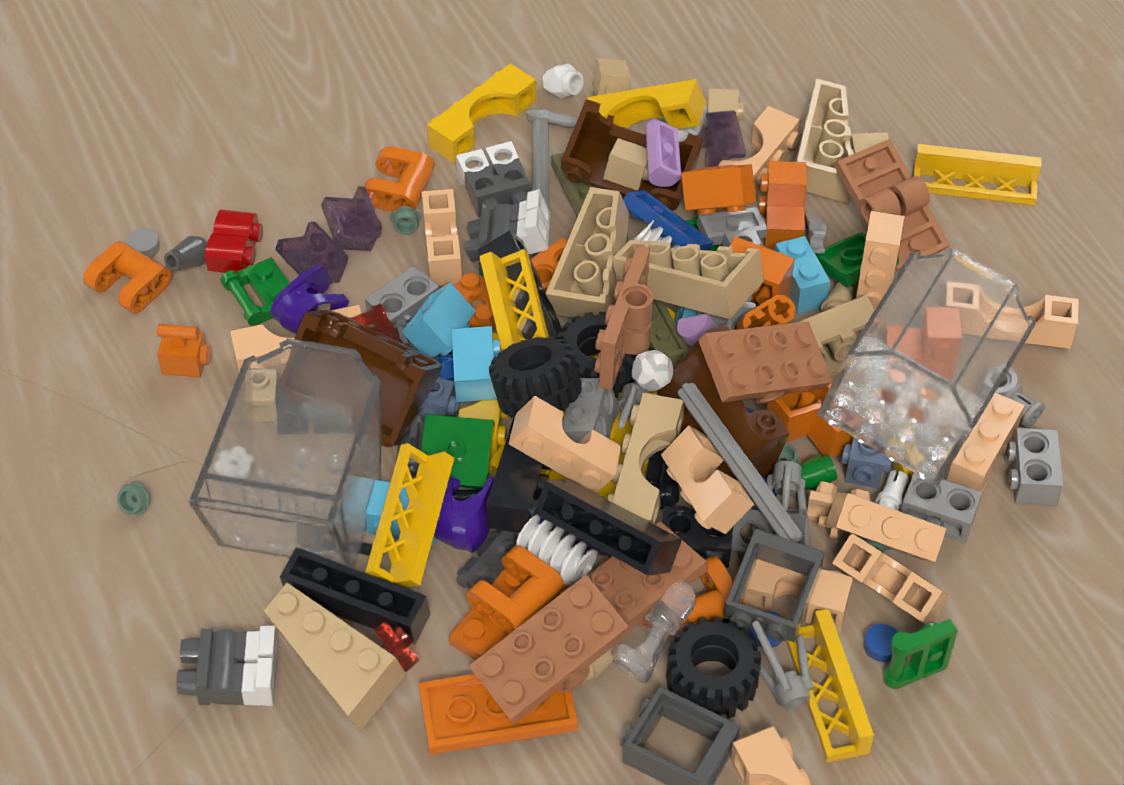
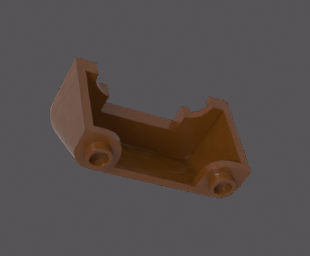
[561,99,703,211]
[275,310,443,447]
[657,324,790,481]

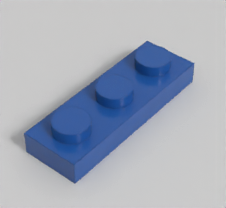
[624,190,714,251]

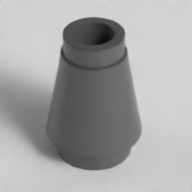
[164,236,207,271]

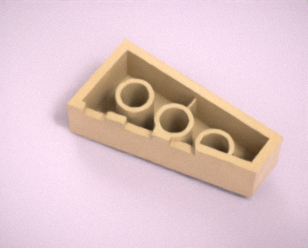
[795,78,854,203]
[545,187,629,318]
[612,240,764,319]
[796,295,882,376]
[264,583,406,732]

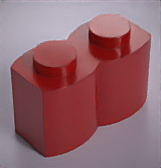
[204,209,263,273]

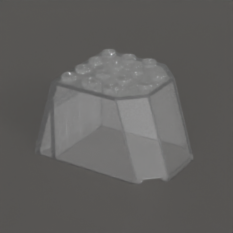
[816,248,1036,486]
[189,338,381,568]

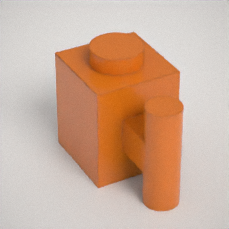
[156,324,211,378]

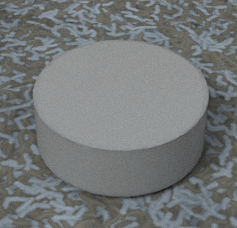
[127,228,160,257]

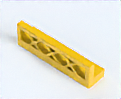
[913,144,1041,205]
[479,249,549,350]
[365,443,454,588]
[785,609,874,762]

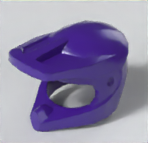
[270,264,349,334]
[434,476,494,553]

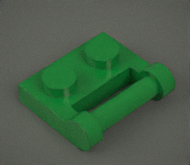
[220,257,290,326]
[883,619,958,689]

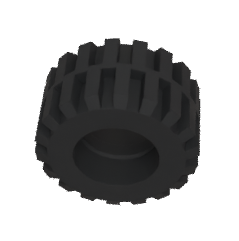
[557,312,638,398]
[489,337,582,419]
[666,617,761,719]

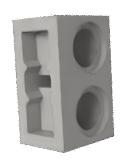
[365,266,440,336]
[562,378,618,443]
[1006,428,1063,506]
[901,470,982,544]

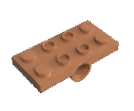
[834,139,950,273]
[595,245,654,390]
[698,321,833,404]
[587,521,708,629]
[469,575,632,724]

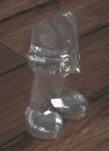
[610,581,695,684]

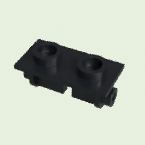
[646,448,679,509]

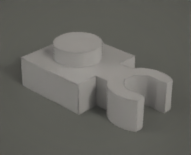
[804,212,826,254]

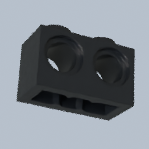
[663,506,733,568]

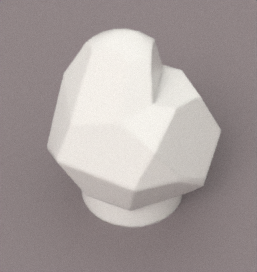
[542,64,584,99]
[632,350,674,392]

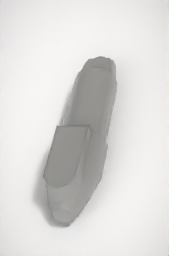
[526,108,578,128]

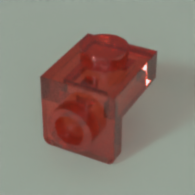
[374,621,420,673]

